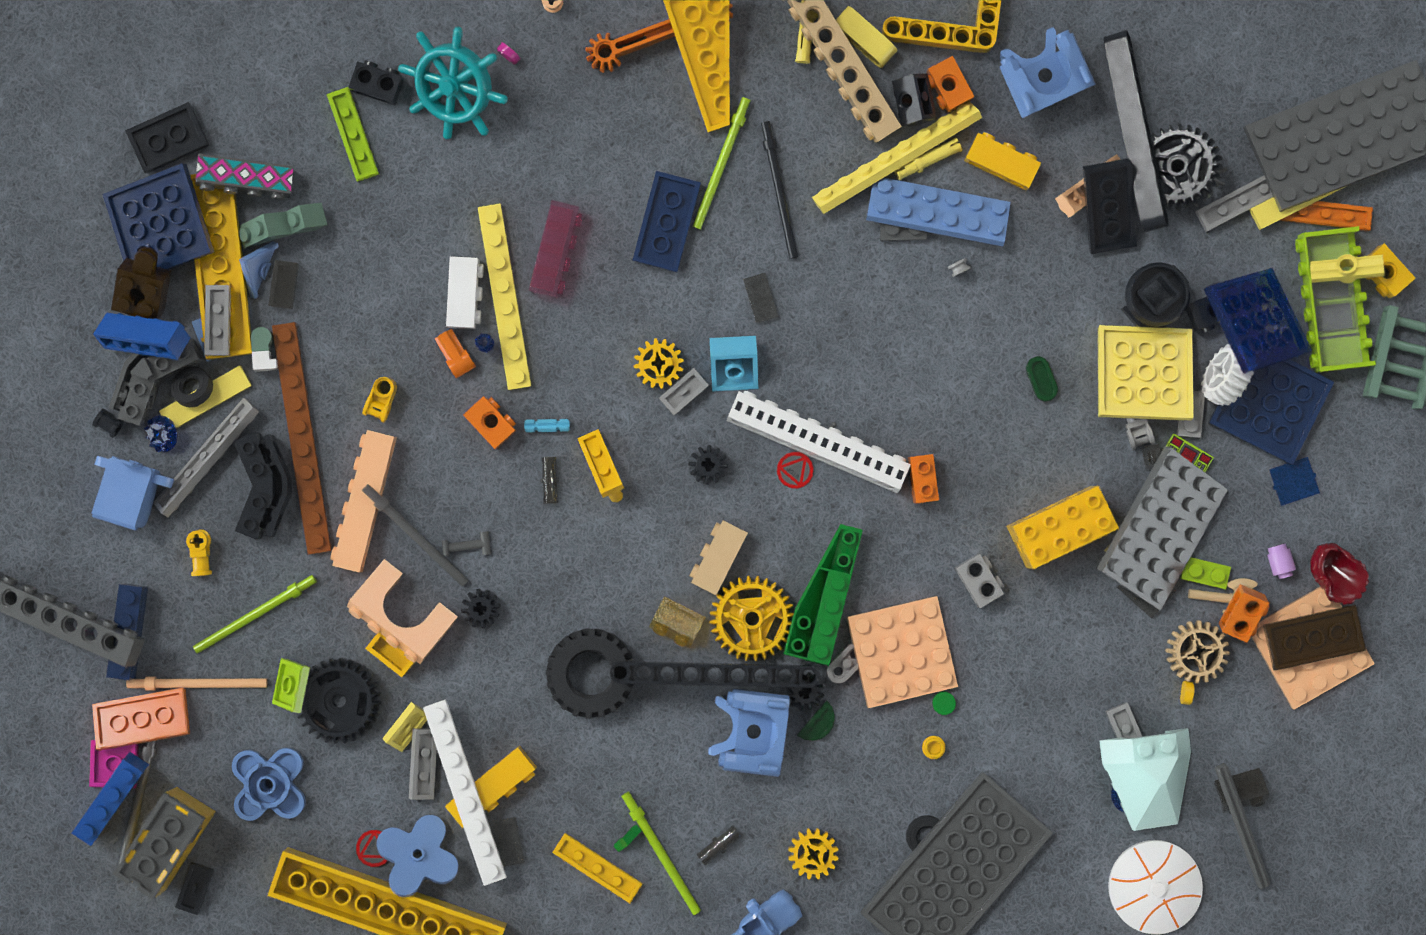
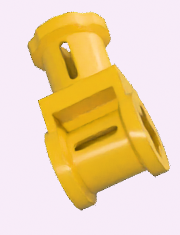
[186,530,212,576]

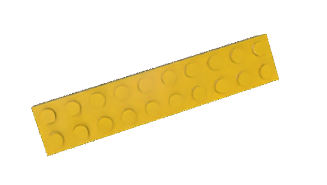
[267,847,507,935]

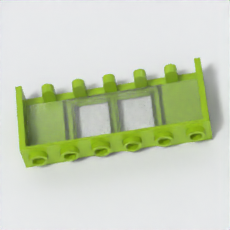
[1295,226,1376,373]

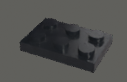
[125,102,209,174]

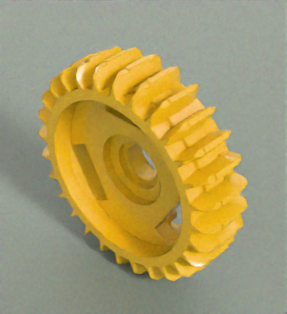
[709,576,794,661]

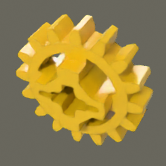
[633,338,684,389]
[788,828,838,879]

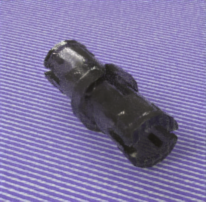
[540,457,559,504]
[697,825,742,866]

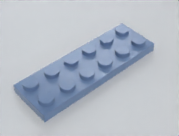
[866,178,1011,246]

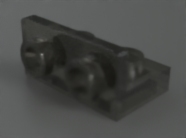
[1214,768,1269,814]

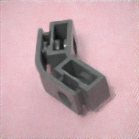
[109,338,204,427]

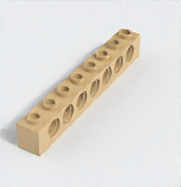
[782,0,902,142]

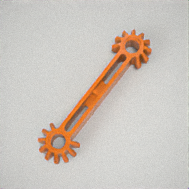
[586,3,733,73]

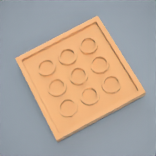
[1251,587,1375,710]
[847,596,958,708]

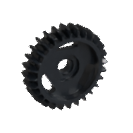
[1152,124,1223,211]
[298,658,382,744]

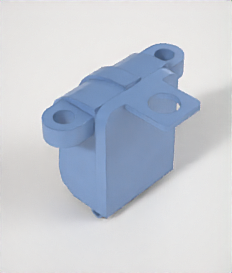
[91,456,174,531]

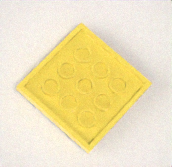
[1098,325,1193,421]

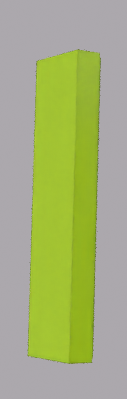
[326,87,379,182]

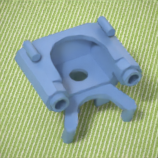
[1000,27,1095,118]
[708,689,790,777]

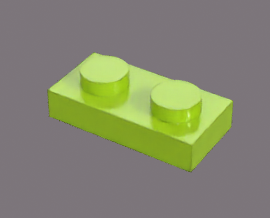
[1179,557,1231,589]

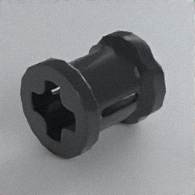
[92,408,124,438]

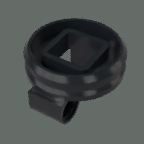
[1121,262,1190,327]

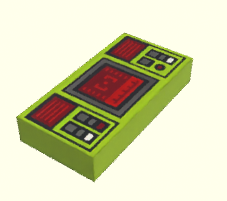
[1166,434,1214,472]

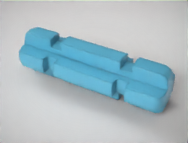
[524,419,570,432]

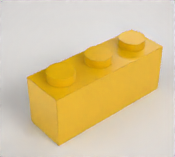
[964,132,1041,191]

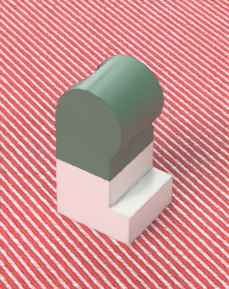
[251,327,279,372]

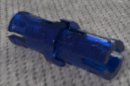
[475,334,494,352]

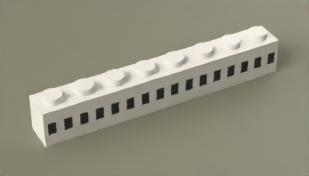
[727,391,911,493]

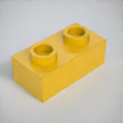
[365,633,414,677]

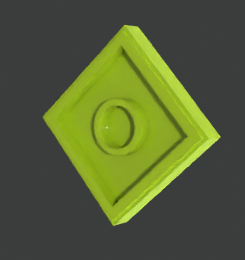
[272,658,310,713]

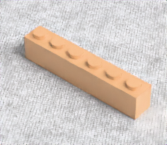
[330,430,397,573]

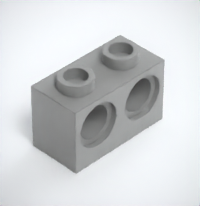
[954,554,1004,608]

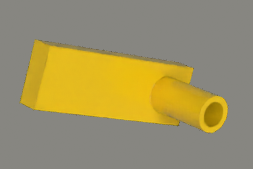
[577,429,624,502]

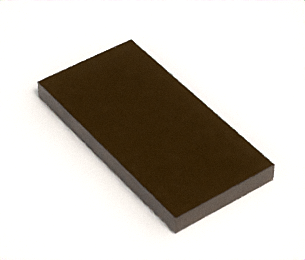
[1263,604,1366,671]

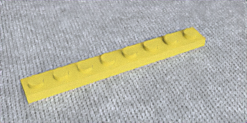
[812,101,982,214]
[478,204,531,390]

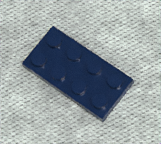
[632,171,701,273]

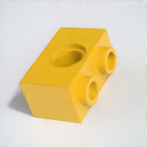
[1366,243,1415,298]

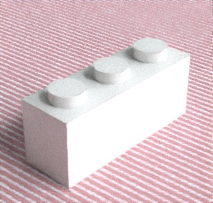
[446,257,484,329]

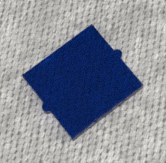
[1269,457,1320,506]

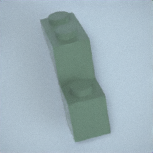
[239,203,327,249]

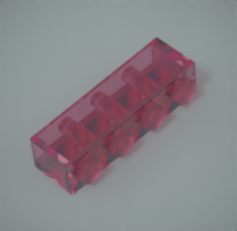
[529,200,583,299]

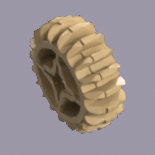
[1166,620,1230,684]

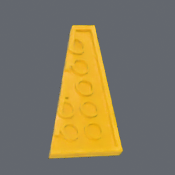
[663,0,730,132]

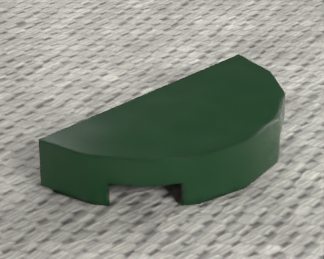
[797,700,835,741]

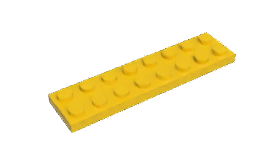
[190,174,252,360]

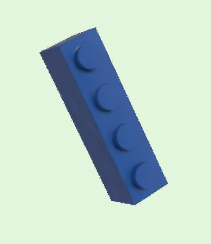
[93,313,191,360]
[72,752,149,846]

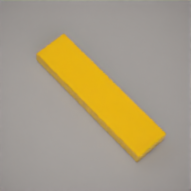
[552,833,643,903]

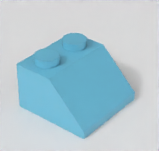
[709,336,758,391]

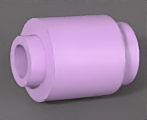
[1267,544,1296,579]

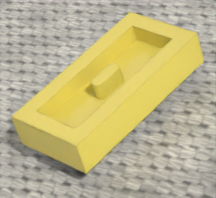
[383,702,427,752]

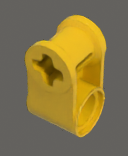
[362,377,397,423]

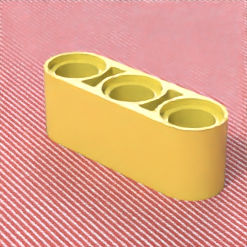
[836,6,897,68]

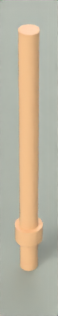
[126,677,268,691]

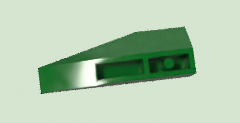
[784,524,863,666]

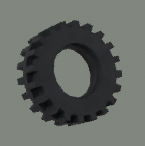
[546,628,634,719]

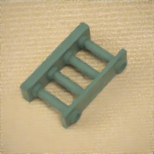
[1362,305,1426,410]

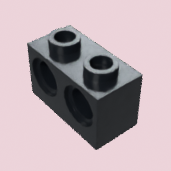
[348,60,404,106]

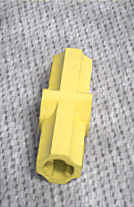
[1310,254,1384,283]

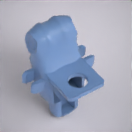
[731,889,802,935]

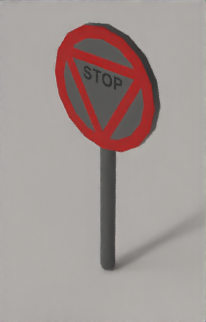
[777,422,836,489]
[356,830,428,882]

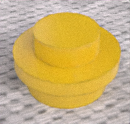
[922,736,945,759]

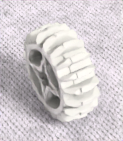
[1201,343,1255,406]

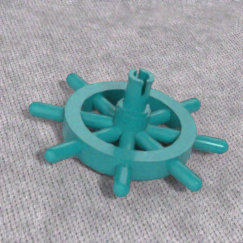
[398,27,508,140]

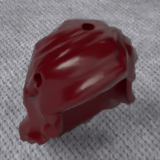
[1310,543,1369,605]

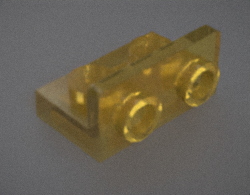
[649,596,706,648]

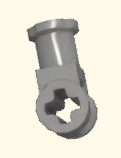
[1125,418,1155,450]

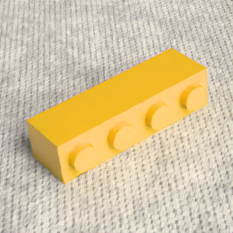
[445,745,537,828]

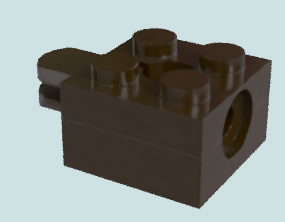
[111,247,171,319]

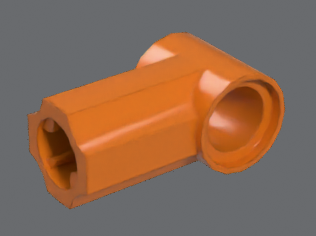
[435,329,476,379]

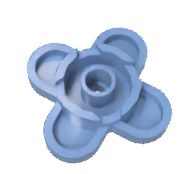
[232,747,306,821]
[377,815,458,897]

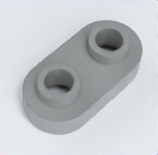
[826,643,858,683]

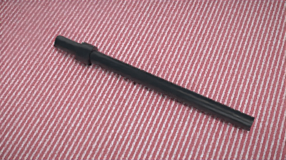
[761,121,798,259]

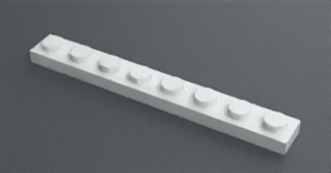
[423,699,507,886]

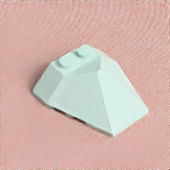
[1099,728,1191,831]

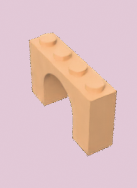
[347,559,458,664]

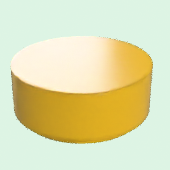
[1180,681,1195,705]

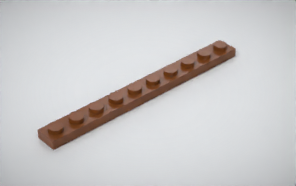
[272,322,332,555]

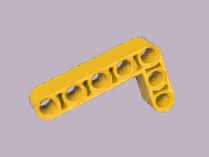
[882,0,1001,53]

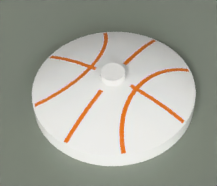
[1108,840,1203,934]

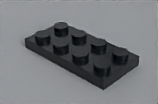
[1083,158,1137,254]

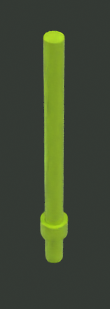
[692,97,751,230]
[193,575,317,654]
[621,791,701,915]

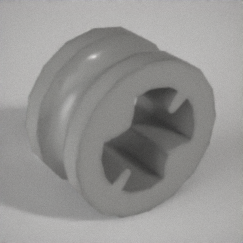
[948,258,971,277]

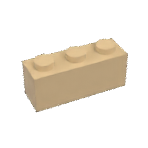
[689,520,748,595]

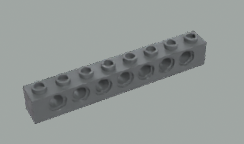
[0,576,145,667]

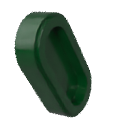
[1026,356,1058,401]

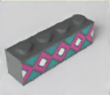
[195,154,294,200]

